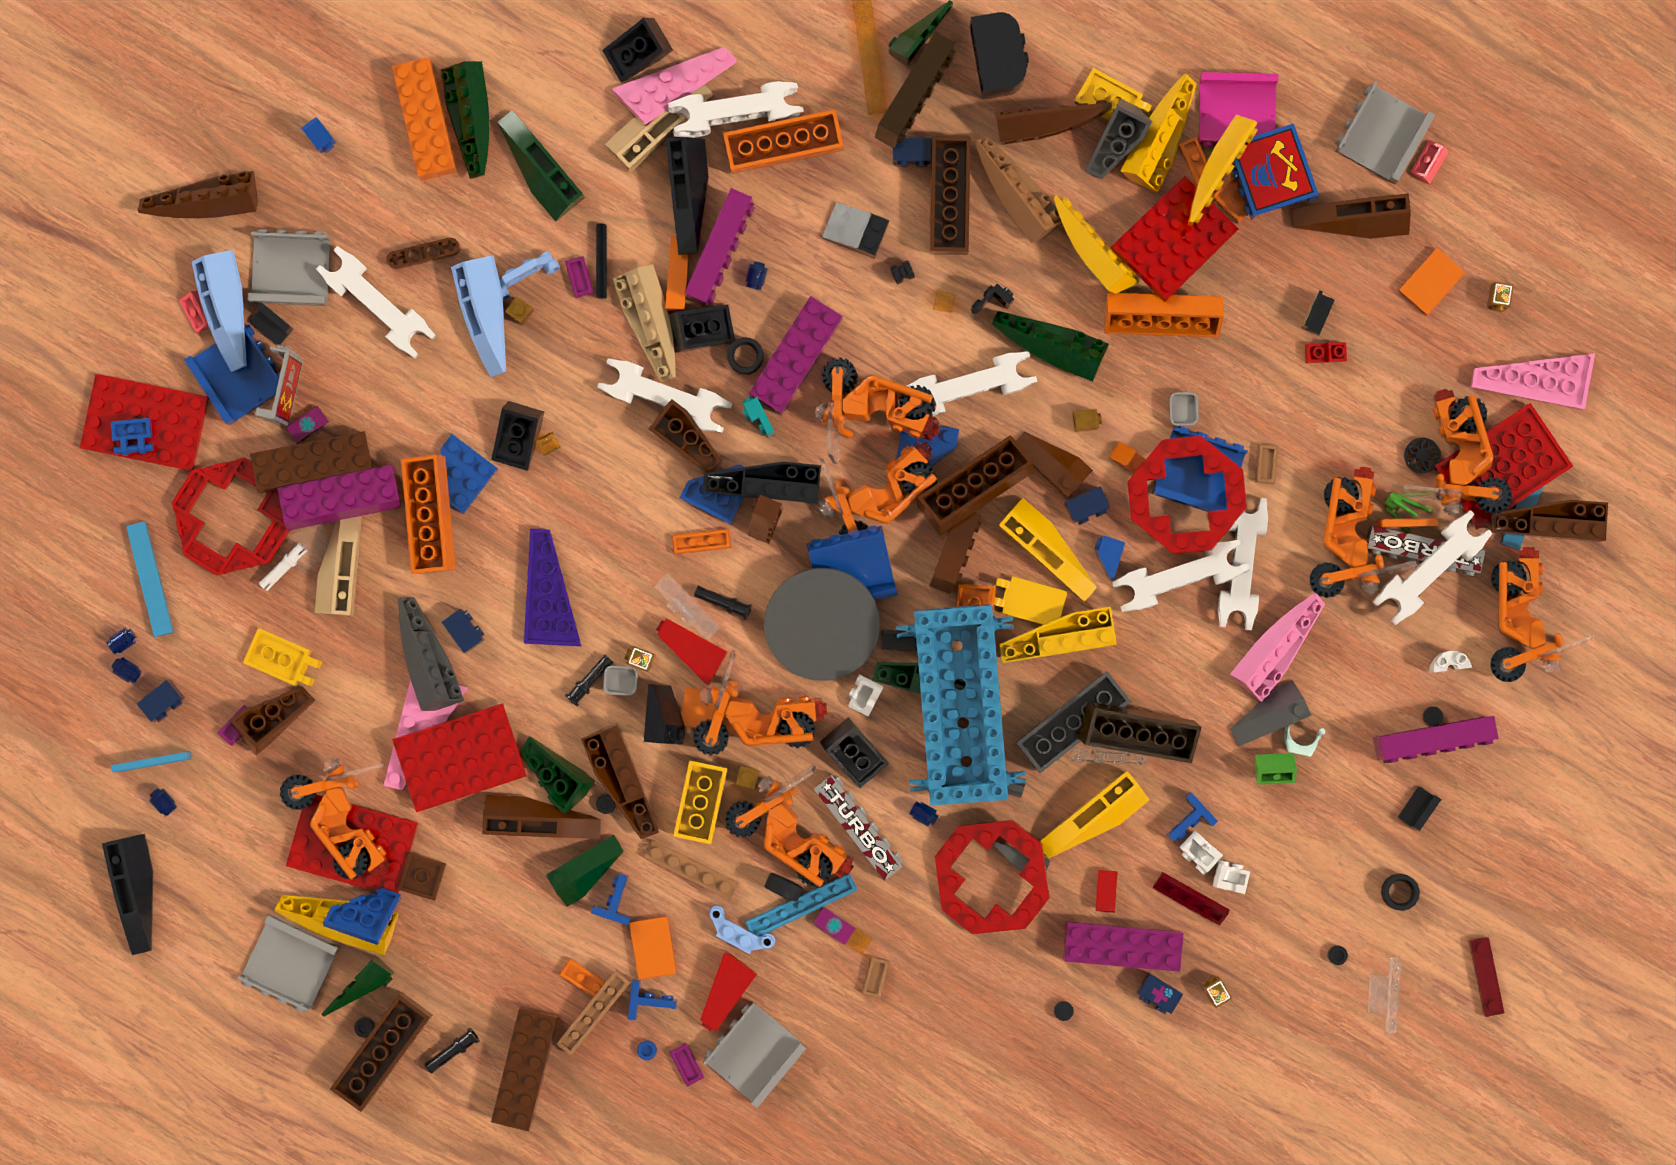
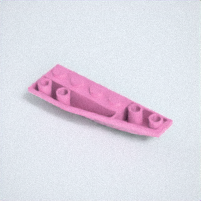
[1230,593,1325,702]

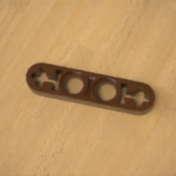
[386,238,460,269]

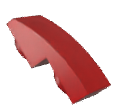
[1305,342,1347,364]
[1096,870,1118,913]

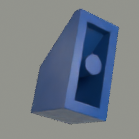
[301,117,337,153]
[1094,535,1125,580]

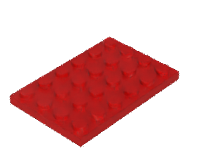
[1110,176,1239,302]
[80,374,209,471]
[1434,403,1573,530]
[392,703,527,813]
[286,794,418,893]

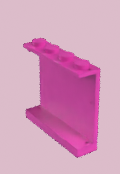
[1199,72,1278,147]

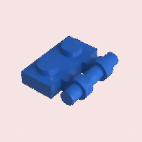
[111,418,154,456]

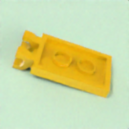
[1074,68,1152,121]
[994,576,1067,625]
[243,628,323,686]

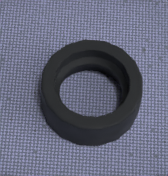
[727,337,764,375]
[764,873,803,902]
[1381,874,1420,911]

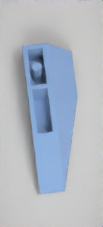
[191,250,246,372]
[451,256,506,377]

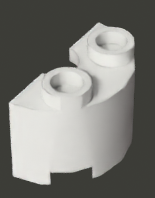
[1429,651,1472,673]
[848,674,883,716]
[1179,831,1223,875]
[1213,860,1250,894]

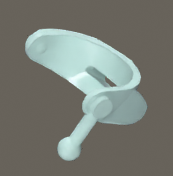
[1283,725,1325,757]

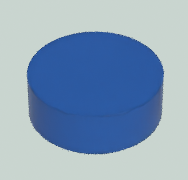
[637,1040,657,1060]

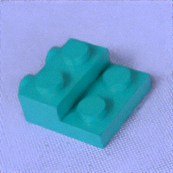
[742,396,775,438]

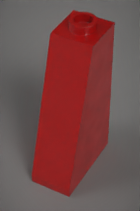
[656,618,728,685]
[700,951,757,1031]

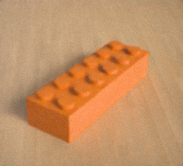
[392,57,458,181]
[723,109,843,174]
[1104,293,1224,337]
[401,455,456,574]

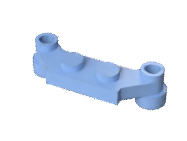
[499,251,560,301]
[709,905,775,954]

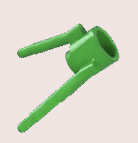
[1384,492,1432,534]

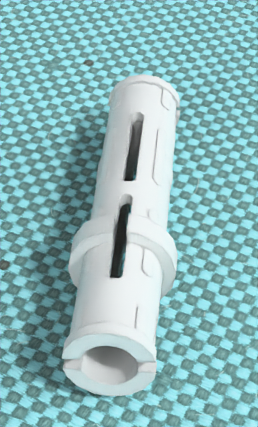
[259,542,308,591]

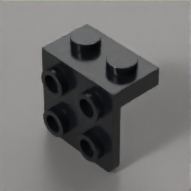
[970,284,1014,318]

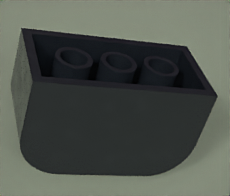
[969,12,1029,100]

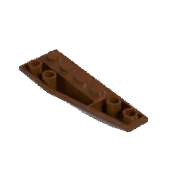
[996,100,1112,145]
[138,171,258,219]
[1291,193,1411,239]
[1490,500,1608,542]
[581,723,659,839]
[482,795,601,839]

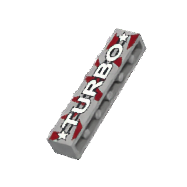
[1366,526,1485,577]
[814,775,903,881]

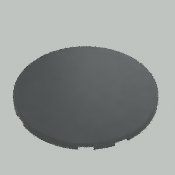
[764,567,880,681]

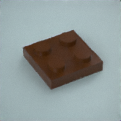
[398,852,447,901]

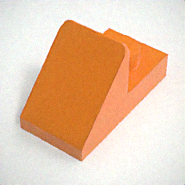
[1108,442,1146,474]

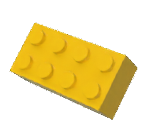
[673,760,728,844]

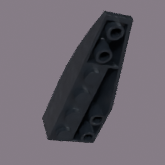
[666,137,709,255]
[702,462,821,504]
[102,834,154,955]

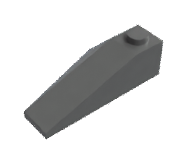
[1085,99,1152,179]
[1230,680,1311,747]

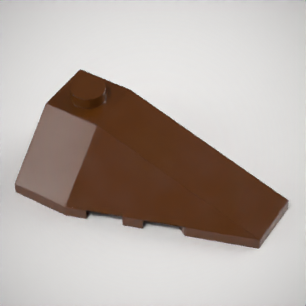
[649,399,722,473]
[1016,432,1093,498]
[230,686,315,755]

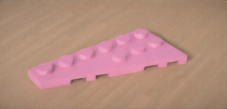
[612,47,737,125]
[1470,353,1595,410]
[384,679,469,790]

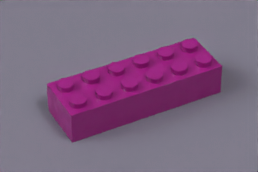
[685,188,755,307]
[749,296,843,415]
[278,465,401,531]
[1373,716,1499,763]
[1063,921,1184,972]

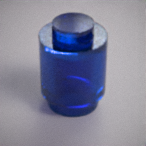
[745,261,768,290]
[106,627,137,654]
[111,657,142,684]
[149,788,177,817]
[909,801,939,827]

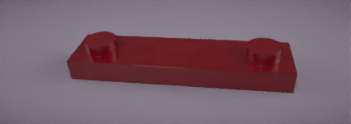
[1153,872,1230,926]
[1468,937,1505,1017]

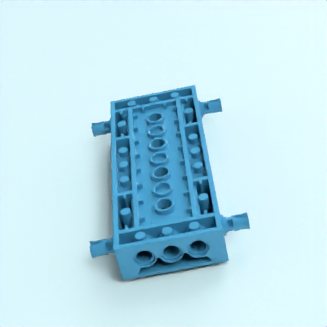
[896,604,1027,806]

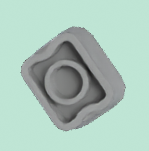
[1169,392,1199,426]
[603,666,638,695]

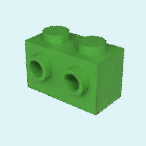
[1254,753,1297,785]

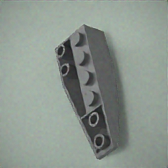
[398,597,464,711]

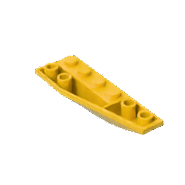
[1121,74,1197,193]
[1188,115,1258,226]
[1054,195,1140,294]
[997,498,1097,602]
[999,607,1117,663]
[1040,770,1150,859]
[275,895,398,955]

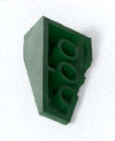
[888,0,953,67]
[519,736,595,814]
[546,835,624,907]
[321,957,394,1017]

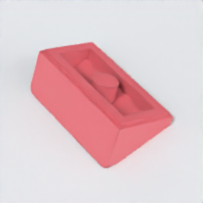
[1410,140,1448,184]
[179,290,209,334]

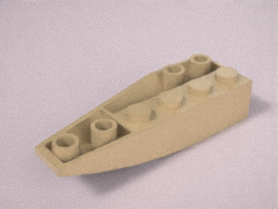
[605,84,714,172]
[613,264,676,382]
[315,516,362,616]

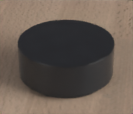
[1423,707,1443,726]
[596,795,616,814]
[1327,945,1348,965]
[1054,1001,1074,1021]
[354,1017,375,1037]

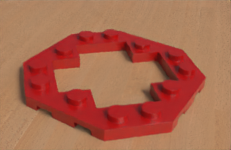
[1127,436,1247,554]
[171,457,291,576]
[935,820,1050,934]

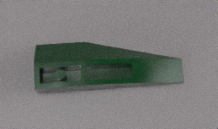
[441,61,489,179]
[498,110,585,222]
[992,311,1109,382]
[872,662,966,694]

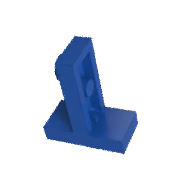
[1167,792,1218,841]
[591,873,631,925]
[628,979,678,1020]

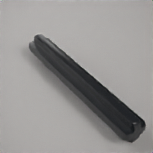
[596,223,607,299]

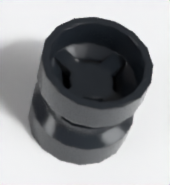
[890,260,915,285]

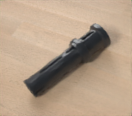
[694,585,752,621]
[564,654,613,707]
[424,1028,480,1074]

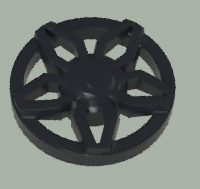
[1404,437,1441,474]

